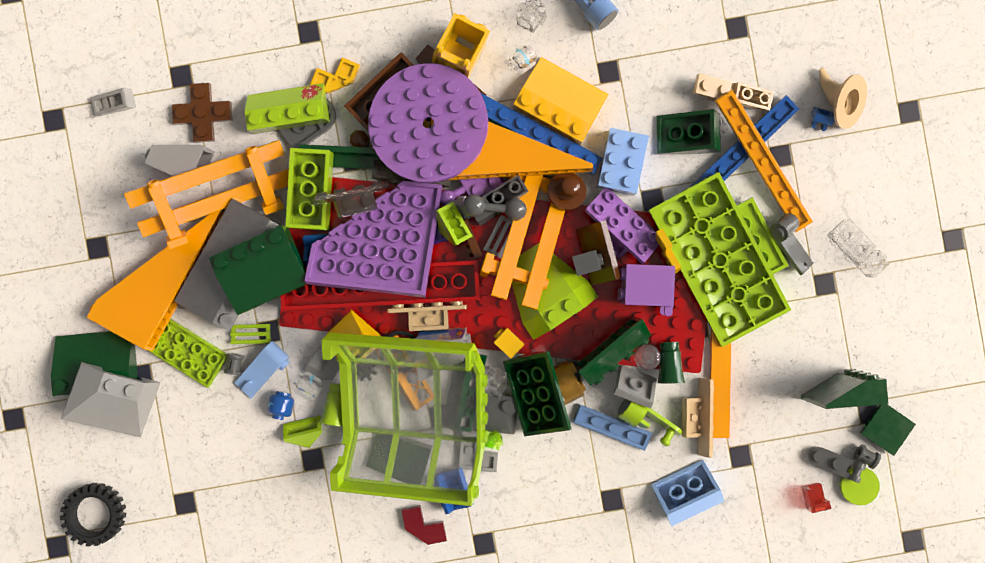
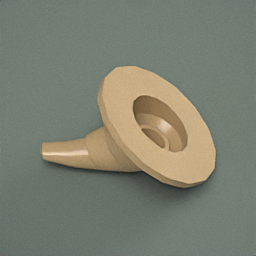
[819,67,867,129]

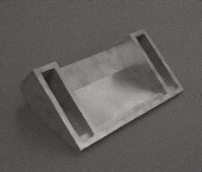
[174,198,281,332]

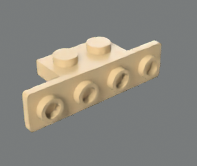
[387,301,467,331]
[682,378,714,458]

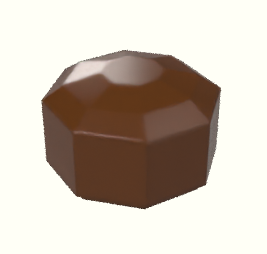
[350,130,369,147]

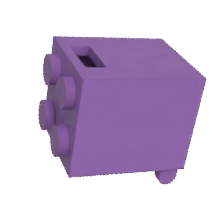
[617,264,675,316]

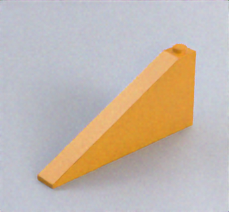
[431,119,593,181]
[87,210,224,351]

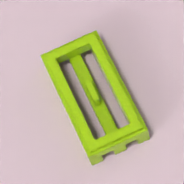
[230,324,271,344]

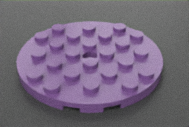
[368,63,488,183]

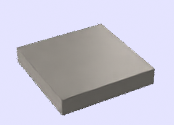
[614,365,657,409]

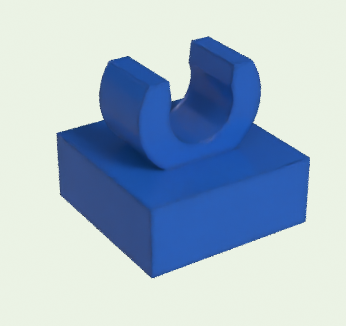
[811,107,835,131]

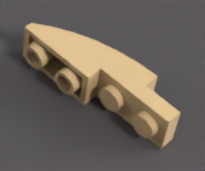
[692,73,774,111]

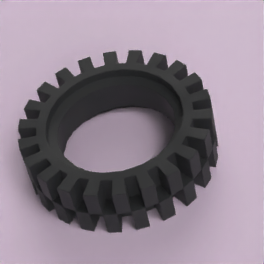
[60,483,127,547]

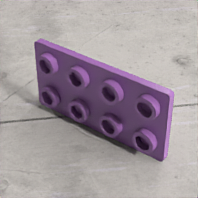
[585,188,658,264]

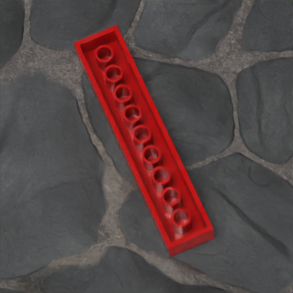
[280,260,480,311]

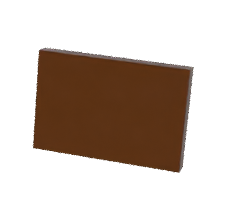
[576,220,621,285]

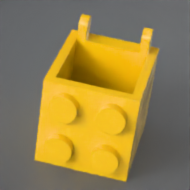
[431,13,490,78]

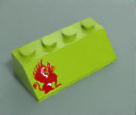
[245,83,330,134]

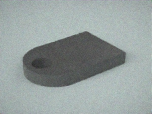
[280,98,336,148]

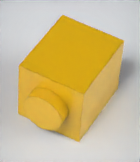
[494,328,525,358]

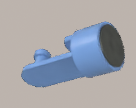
[574,0,619,31]

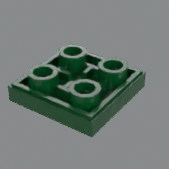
[860,404,916,456]

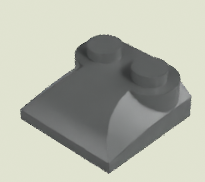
[476,392,517,434]

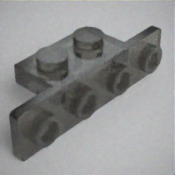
[310,181,389,218]

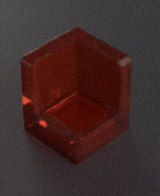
[801,483,831,513]

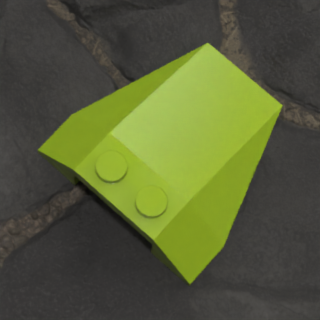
[512,243,598,340]

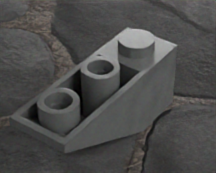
[475,175,529,226]

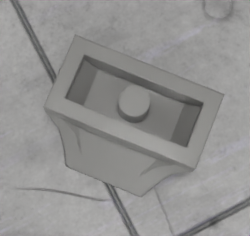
[304,344,339,382]

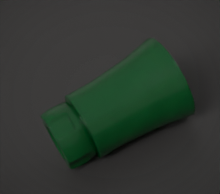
[658,342,685,384]

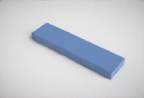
[573,404,652,451]

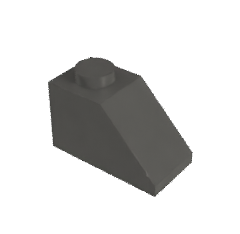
[572,250,604,276]

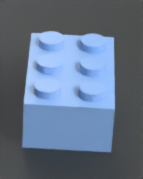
[596,128,649,196]

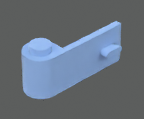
[235,341,290,399]

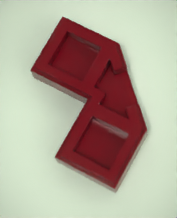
[401,505,447,545]

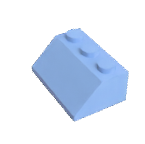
[651,460,724,527]

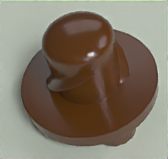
[547,173,587,211]

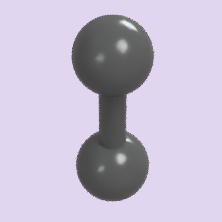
[462,194,527,221]

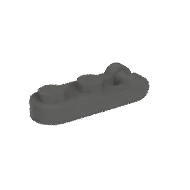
[808,447,866,483]

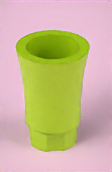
[319,383,343,427]

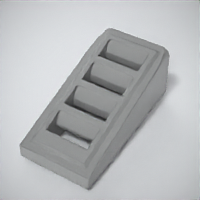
[91,88,136,117]

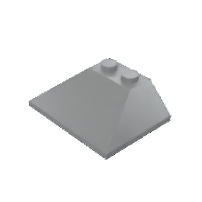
[61,362,160,437]

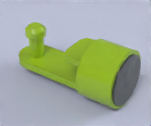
[617,399,682,446]

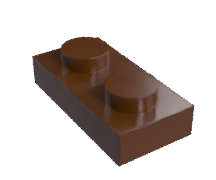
[464,219,483,259]

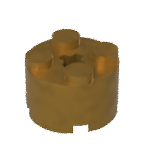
[554,360,586,405]

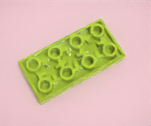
[147,318,228,388]

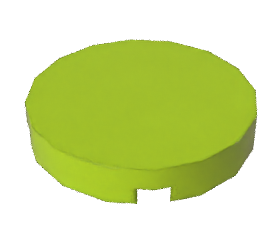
[839,467,880,505]

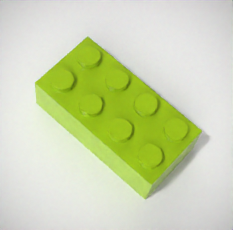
[285,148,334,231]

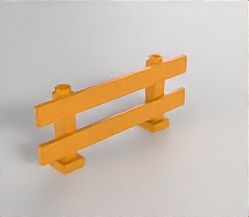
[124,140,289,249]
[479,173,576,310]

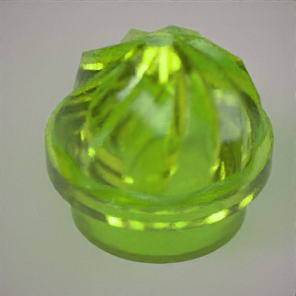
[485,431,503,450]

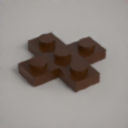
[172,83,233,143]

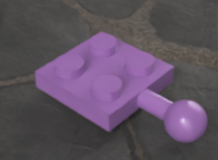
[441,177,505,205]

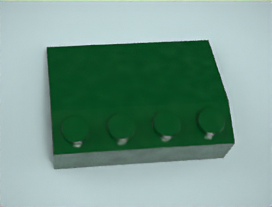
[209,225,307,315]
[575,316,651,386]
[51,331,138,396]
[503,351,572,437]
[801,369,889,409]

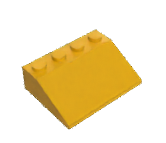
[513,57,609,145]

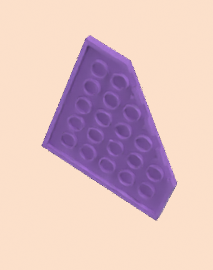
[305,181,443,298]

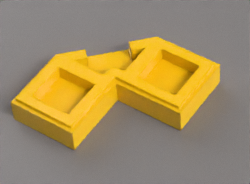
[309,57,360,94]
[655,229,681,274]

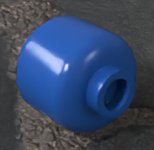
[267,391,294,420]

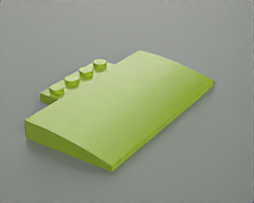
[648,172,791,347]

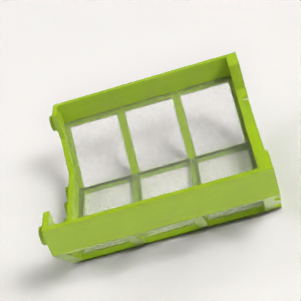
[321,333,488,506]

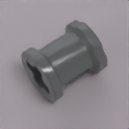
[223,353,244,375]
[853,444,881,469]

